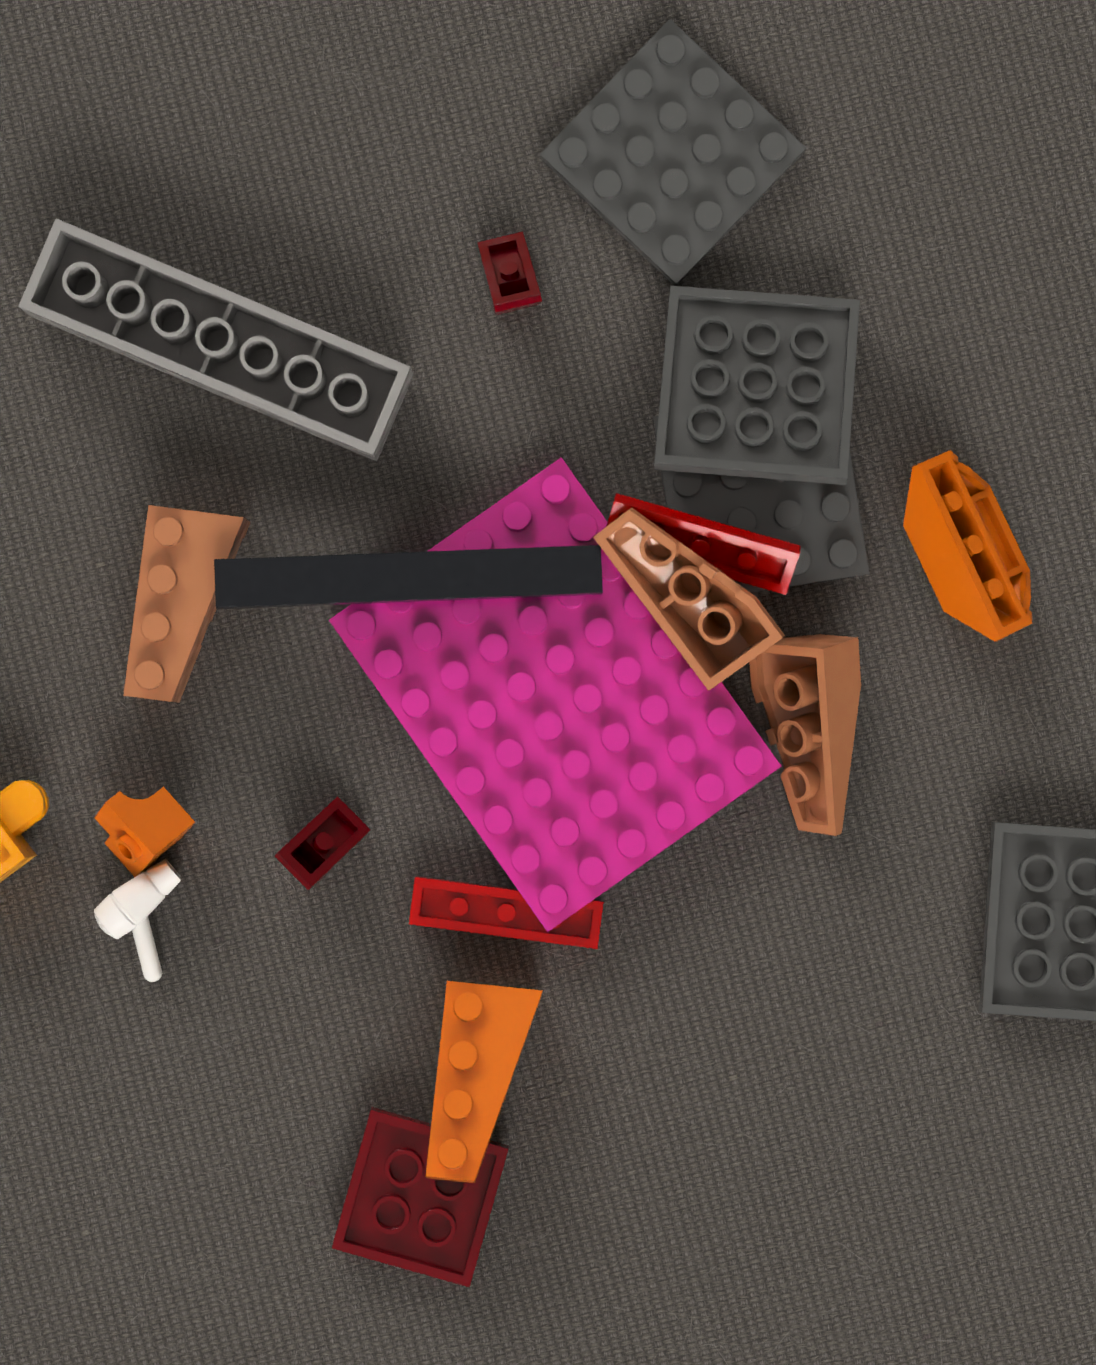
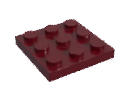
[332,1107,509,1288]

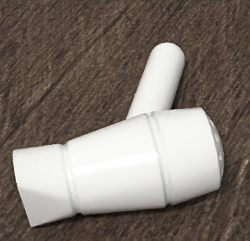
[94,858,181,982]

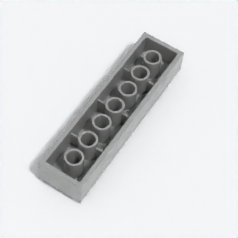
[18,218,414,461]

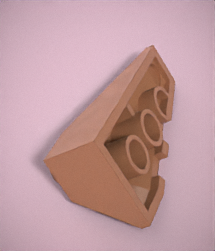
[593,508,785,691]
[749,634,861,836]

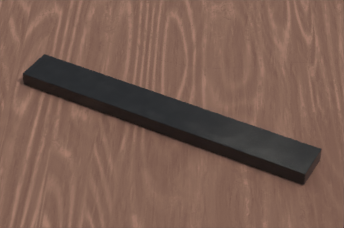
[214,545,603,609]

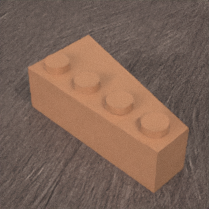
[123,505,251,703]

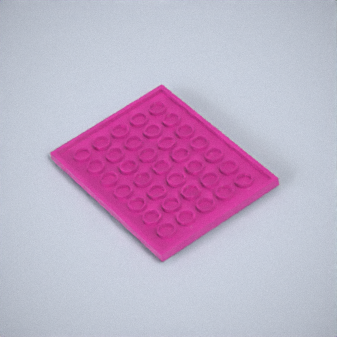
[329,457,782,932]

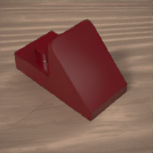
[477,231,542,315]
[275,796,371,890]

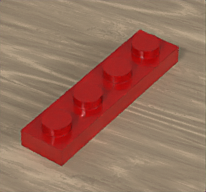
[606,493,801,595]
[409,876,604,949]

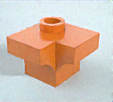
[94,786,195,877]

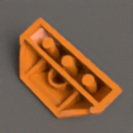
[903,450,1032,642]

